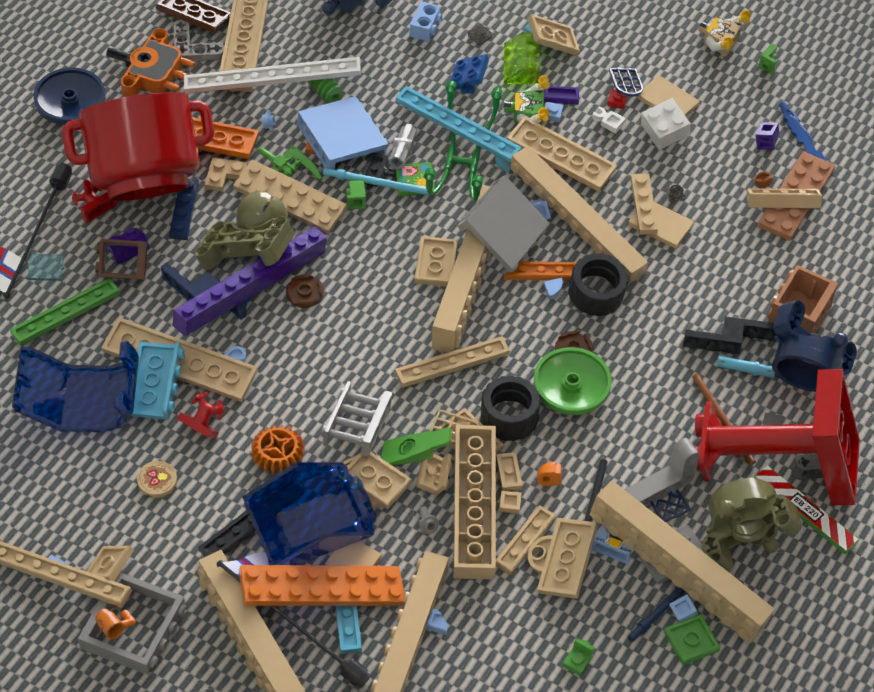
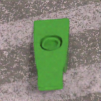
[381,427,452,466]

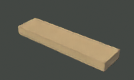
[496,505,556,575]

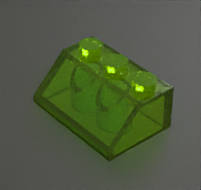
[504,32,540,85]

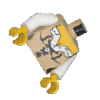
[698,10,751,56]

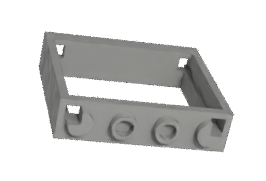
[78,572,187,675]

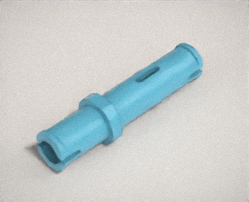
[717,355,775,379]

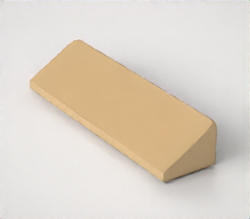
[747,188,822,208]

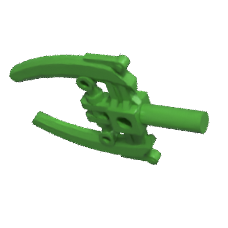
[258,145,322,181]

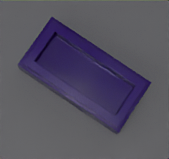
[544,86,579,105]

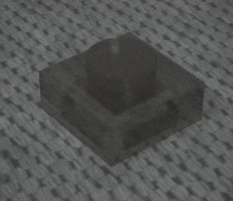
[468,24,492,45]

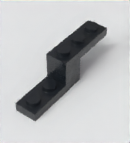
[683,316,777,354]

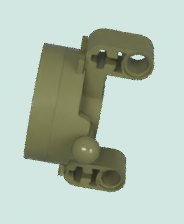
[702,478,802,572]

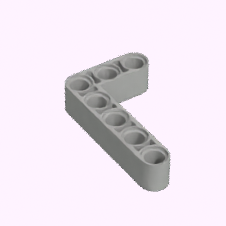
[624,438,700,507]

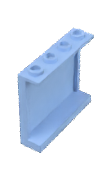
[297,96,388,170]

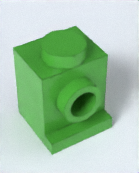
[346,180,366,210]

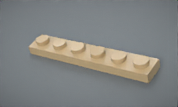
[395,336,510,388]

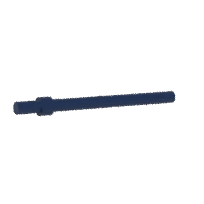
[627,587,685,642]

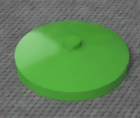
[534,347,612,415]

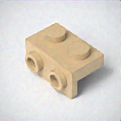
[416,453,452,495]

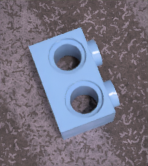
[410,1,442,42]

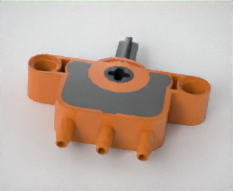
[106,28,195,97]

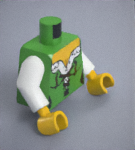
[504,75,550,125]

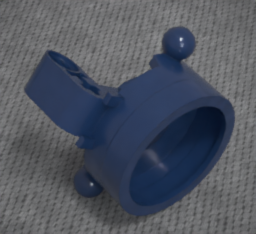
[772,300,857,392]

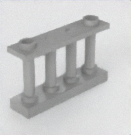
[321,381,392,457]

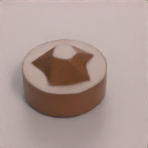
[754,172,773,188]

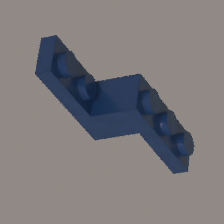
[161,262,247,320]

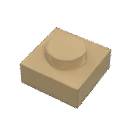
[499,491,522,514]

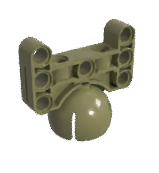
[195,191,295,270]

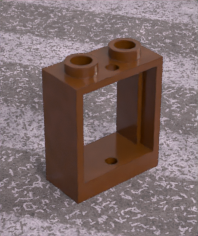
[95,239,148,280]

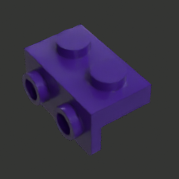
[107,228,150,264]

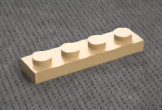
[630,173,658,235]

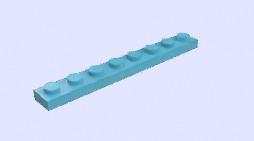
[396,86,522,163]

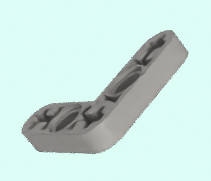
[174,19,224,61]

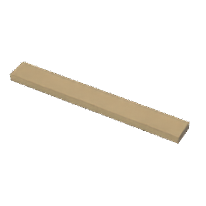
[0,541,132,608]

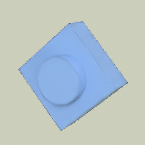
[545,102,563,122]
[669,595,698,622]

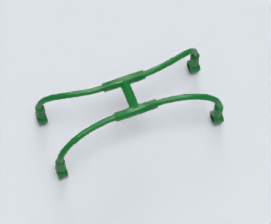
[424,81,503,202]

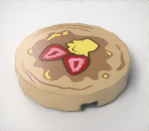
[137,461,177,498]

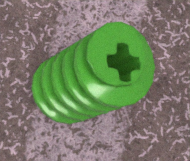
[308,78,343,104]

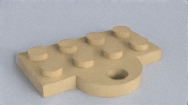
[528,518,598,599]

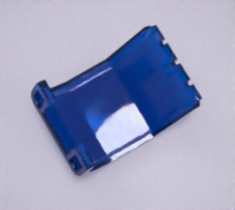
[12,341,139,433]

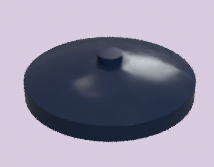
[33,67,106,125]

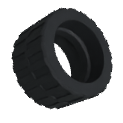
[568,253,628,316]
[480,375,541,441]

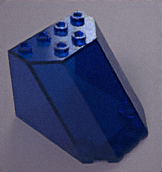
[242,462,377,565]

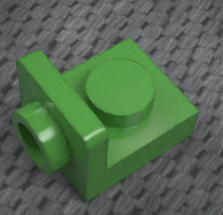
[758,43,778,74]
[562,638,595,676]

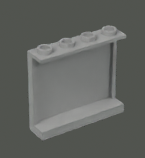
[457,175,549,275]

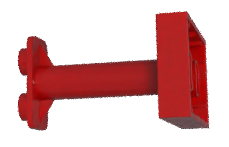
[694,369,860,506]

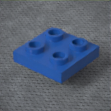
[450,54,489,94]

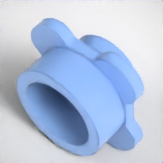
[262,110,276,132]

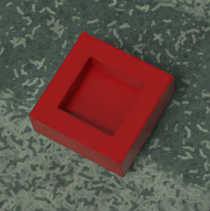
[607,89,627,109]

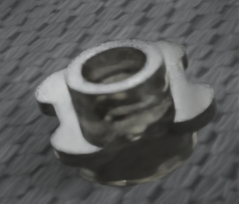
[666,185,686,202]

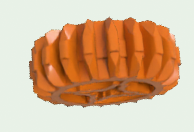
[251,425,305,475]

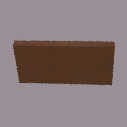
[156,0,231,33]

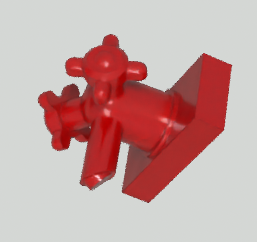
[72,179,117,224]
[177,392,225,439]

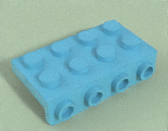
[126,342,184,420]

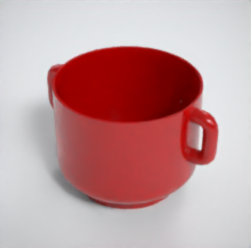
[62,92,214,201]

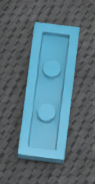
[335,606,362,654]

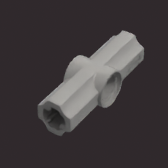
[389,124,417,169]

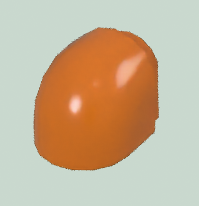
[537,461,562,486]

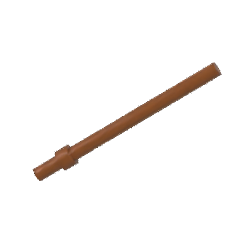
[692,373,756,466]

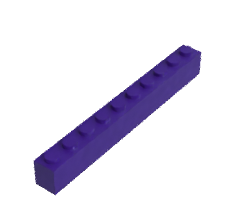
[172,227,327,337]

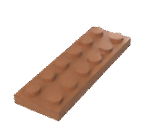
[757,151,836,241]

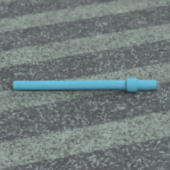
[323,168,429,195]

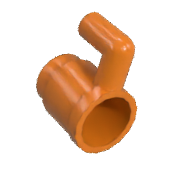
[95,609,136,639]

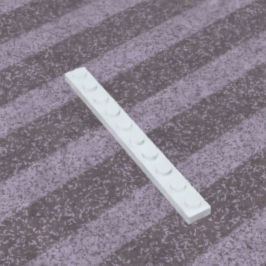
[184,57,361,94]

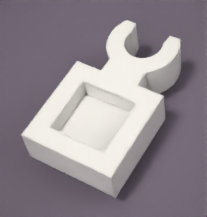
[592,107,626,134]

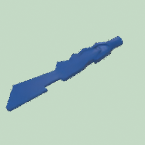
[779,101,827,161]

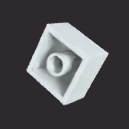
[641,98,691,150]

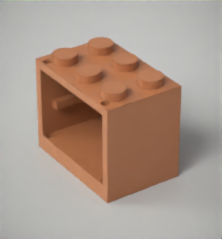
[767,265,838,334]

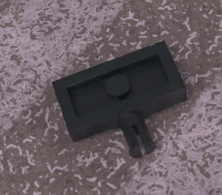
[362,153,396,187]

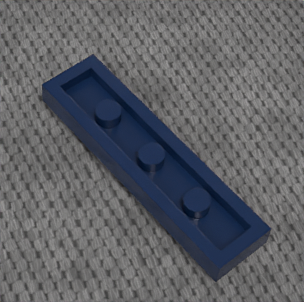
[169,179,199,240]

